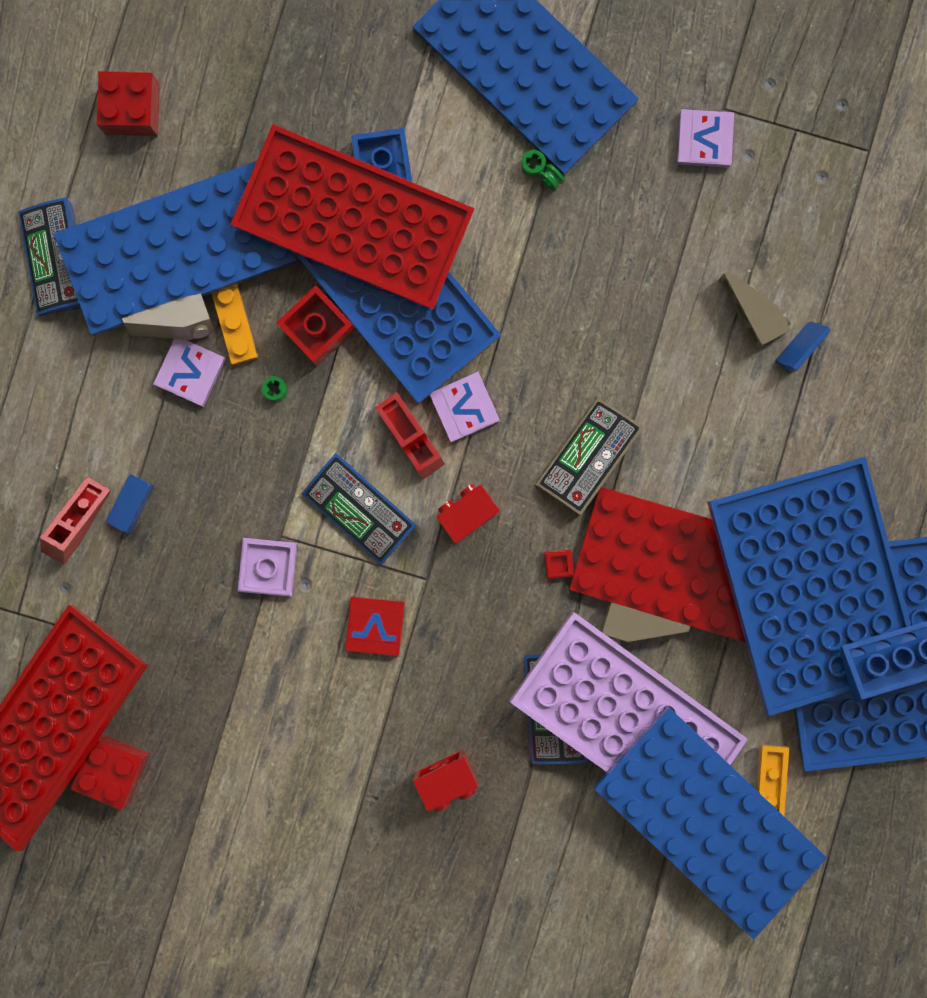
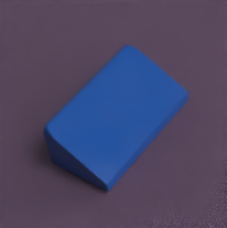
[776,322,831,374]
[106,474,154,534]

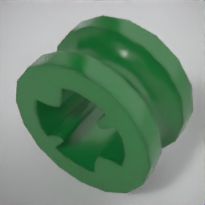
[521,150,546,177]
[538,164,565,191]
[262,376,288,402]

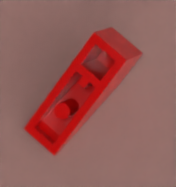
[40,477,110,565]

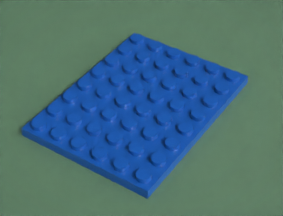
[707,457,911,716]
[794,537,927,771]

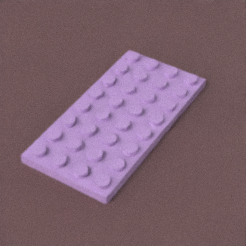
[509,612,748,772]

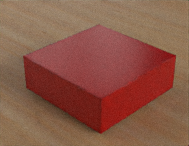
[544,549,574,579]

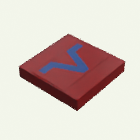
[345,596,405,656]

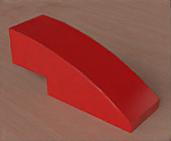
[375,392,445,479]

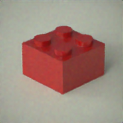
[96,71,160,136]
[276,286,356,367]
[436,484,500,544]
[71,734,150,810]
[413,749,478,812]

